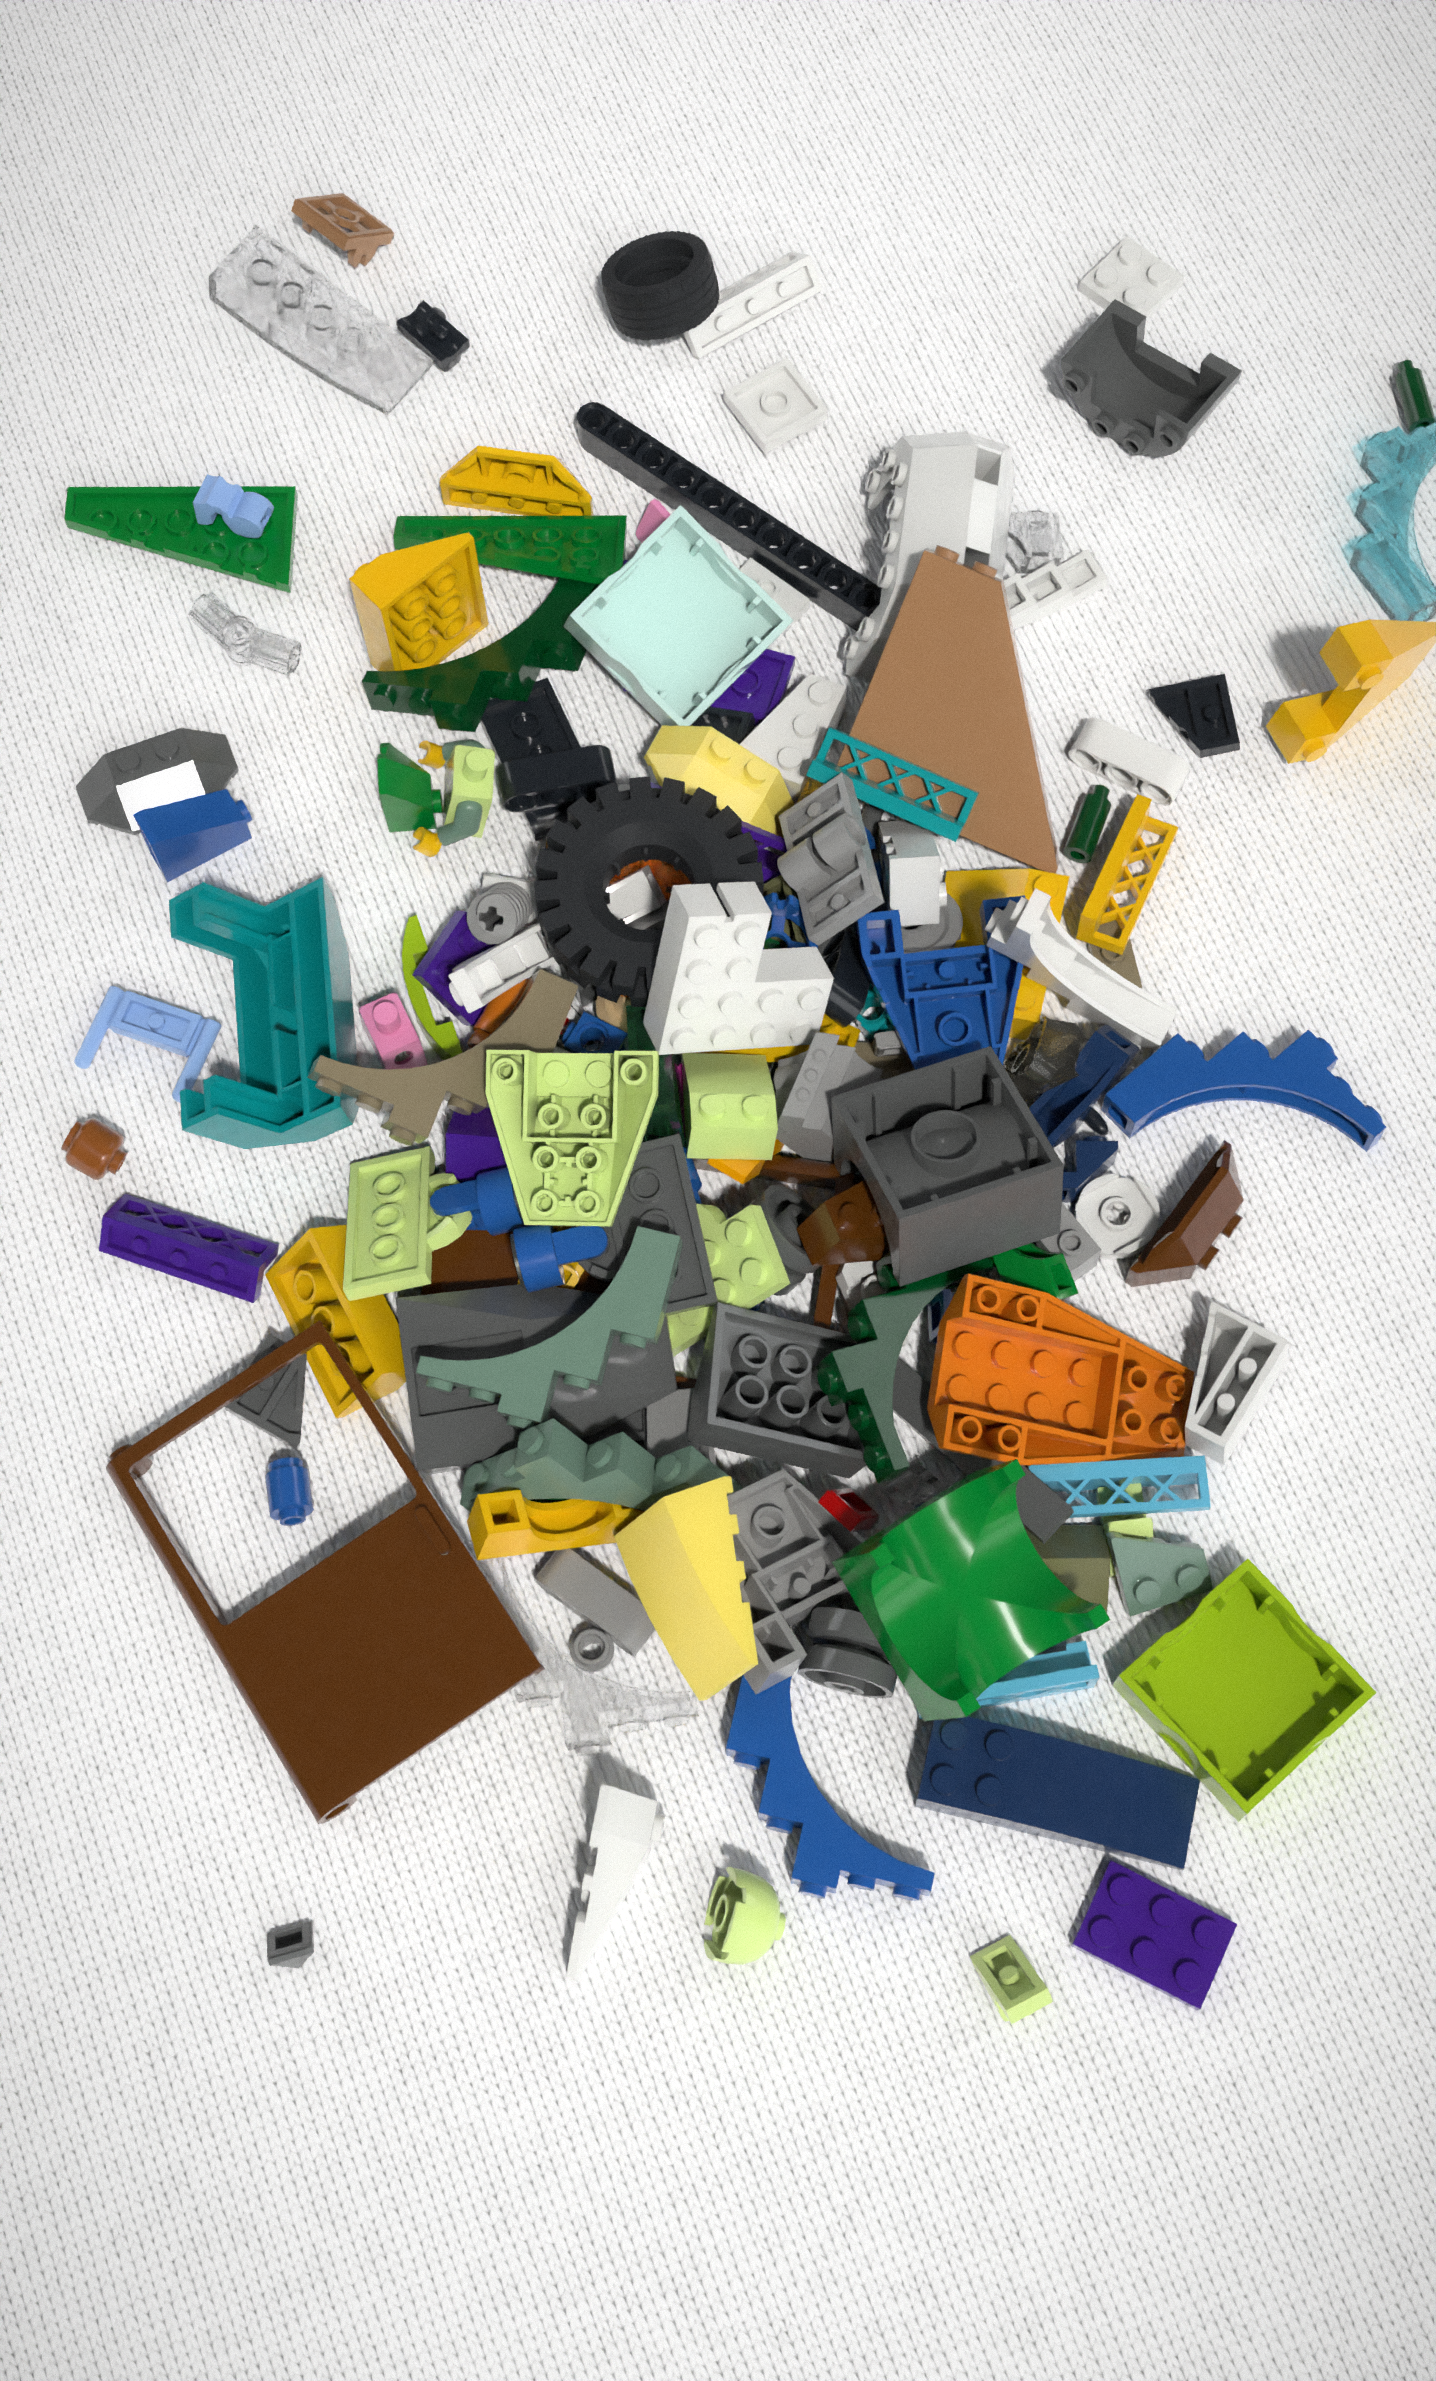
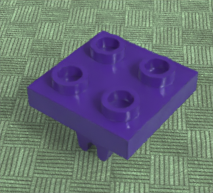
[412,910,497,1027]

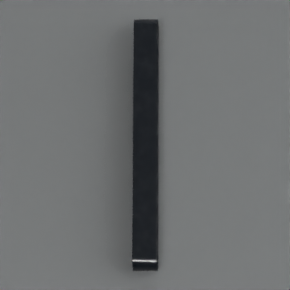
[577,402,882,631]

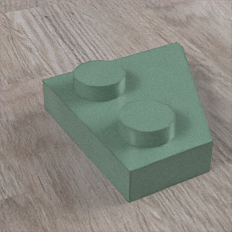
[1106,1532,1213,1617]

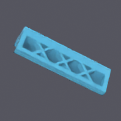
[1028,1455,1211,1518]
[917,1641,1100,1720]

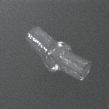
[188,592,302,676]

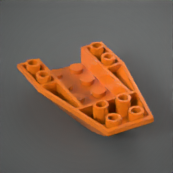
[927,1274,1195,1466]

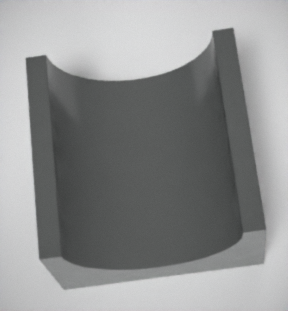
[831,1046,1064,1286]

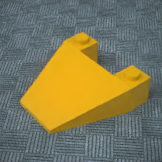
[1266,619,1436,764]

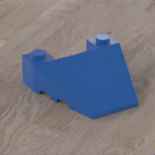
[856,895,1025,1070]

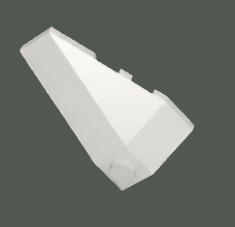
[566,1784,666,1983]

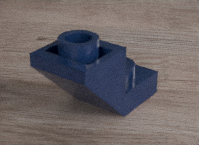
[1062,1136,1119,1203]

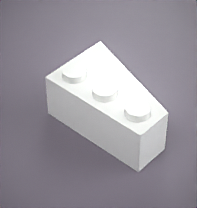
[739,674,847,805]
[878,820,947,926]
[1185,1301,1289,1466]

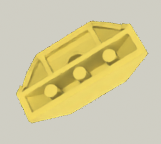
[644,725,794,842]

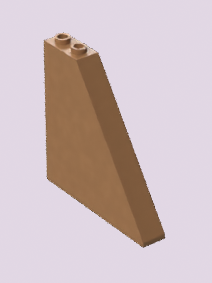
[837,545,1060,873]

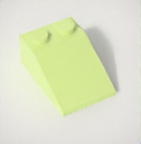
[681,1053,778,1160]

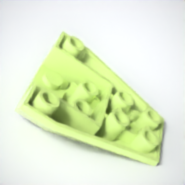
[485,1050,659,1227]

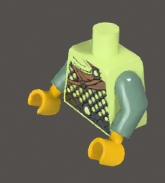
[413,739,495,857]

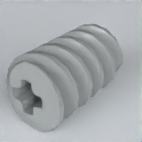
[467,882,533,944]

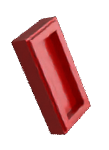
[818,1488,880,1532]

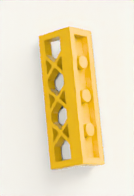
[1076,794,1179,955]

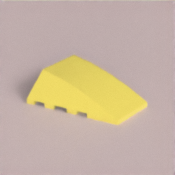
[614,1476,758,1701]

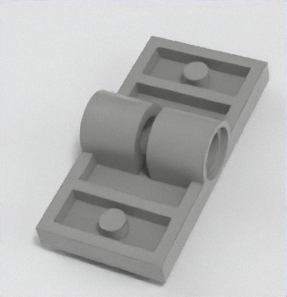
[777,772,884,946]

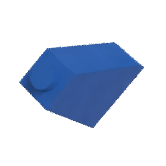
[133,789,253,883]

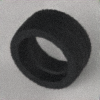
[601,231,720,341]

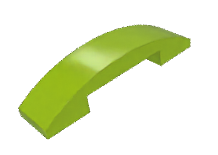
[402,915,463,1060]

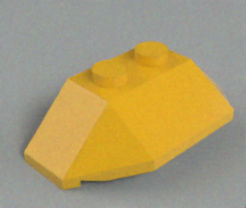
[439,445,594,516]

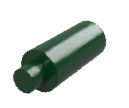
[1395,360,1436,435]
[1063,785,1111,864]

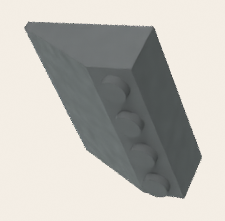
[688,1302,866,1479]

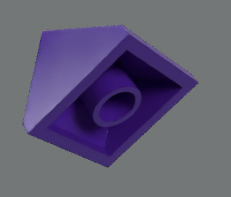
[446,1107,507,1183]

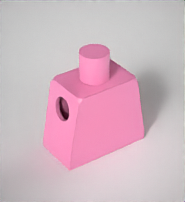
[358,992,428,1069]

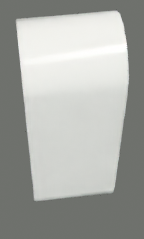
[1069,718,1190,806]

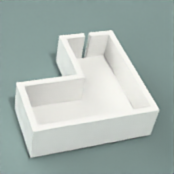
[643,881,834,1055]

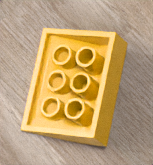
[349,532,489,671]
[944,868,1070,1043]

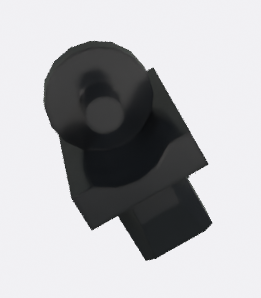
[396,300,470,372]

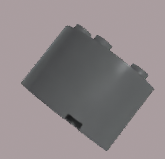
[1061,299,1242,457]

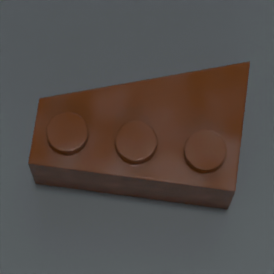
[796,1180,890,1266]

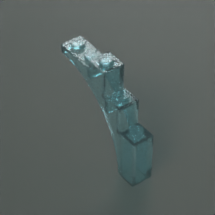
[1349,422,1436,622]

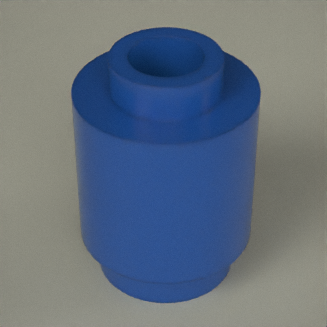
[265,1457,314,1526]

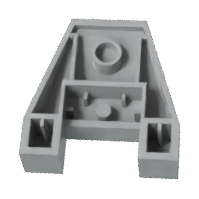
[727,1469,866,1694]

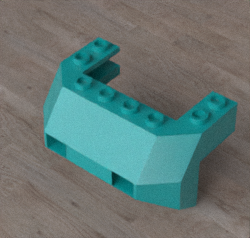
[169,877,359,1149]

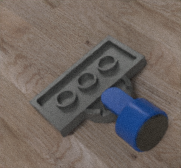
[510,1134,718,1316]

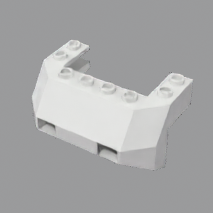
[843,432,1015,682]

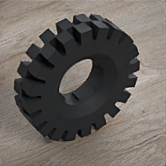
[534,776,764,1007]

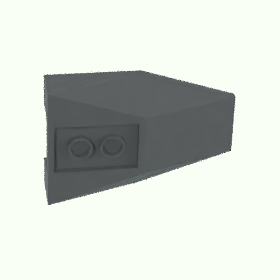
[396,1284,678,1475]

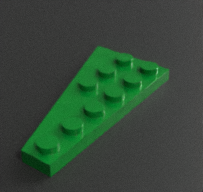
[64,486,298,593]
[393,515,627,585]

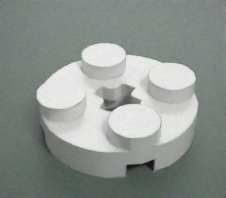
[1074,1174,1160,1261]

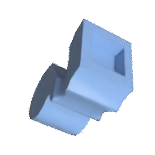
[193,474,274,538]

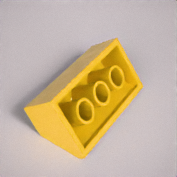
[265,1224,406,1419]

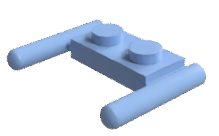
[74,986,222,1103]

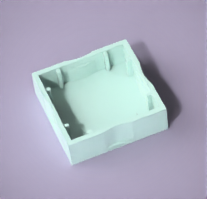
[564,505,794,726]

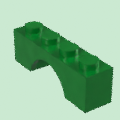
[990,1243,1079,1300]

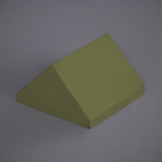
[1024,1525,1110,1613]

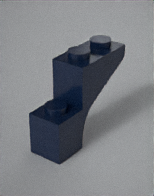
[1029,1024,1140,1148]

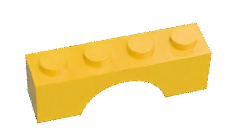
[467,1490,645,1560]

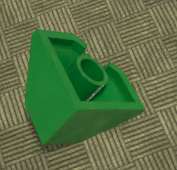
[377,742,443,833]

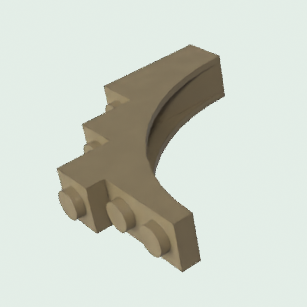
[307,969,578,1146]

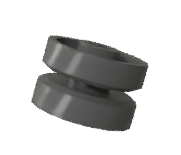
[750,1185,822,1296]
[798,1607,898,1699]

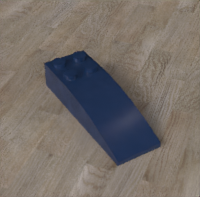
[915,1716,1200,1871]

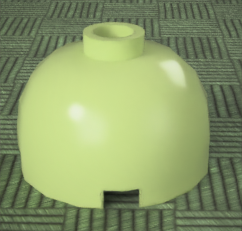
[704,1867,786,1965]

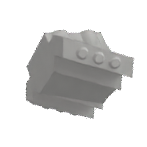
[774,1032,885,1172]

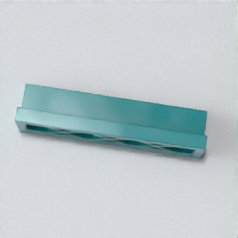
[806,727,979,842]

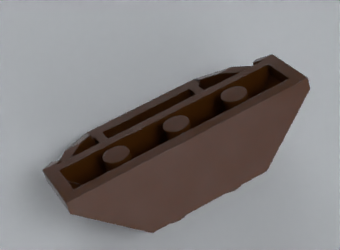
[1125,1140,1244,1287]

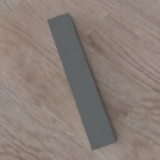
[892,1357,1074,1544]

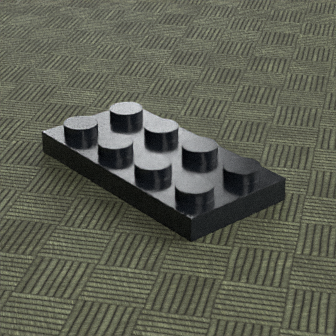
[480,677,596,841]

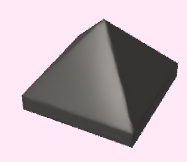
[267,1921,314,1969]

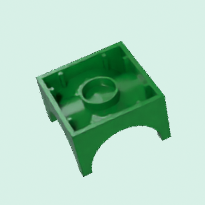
[832,1459,1111,1721]

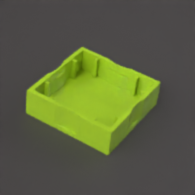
[1112,1558,1377,1822]

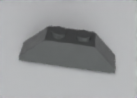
[75,728,239,835]

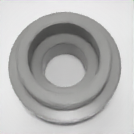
[570,1627,615,1673]

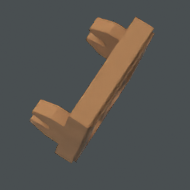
[291,193,394,267]

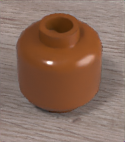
[61,1118,128,1180]

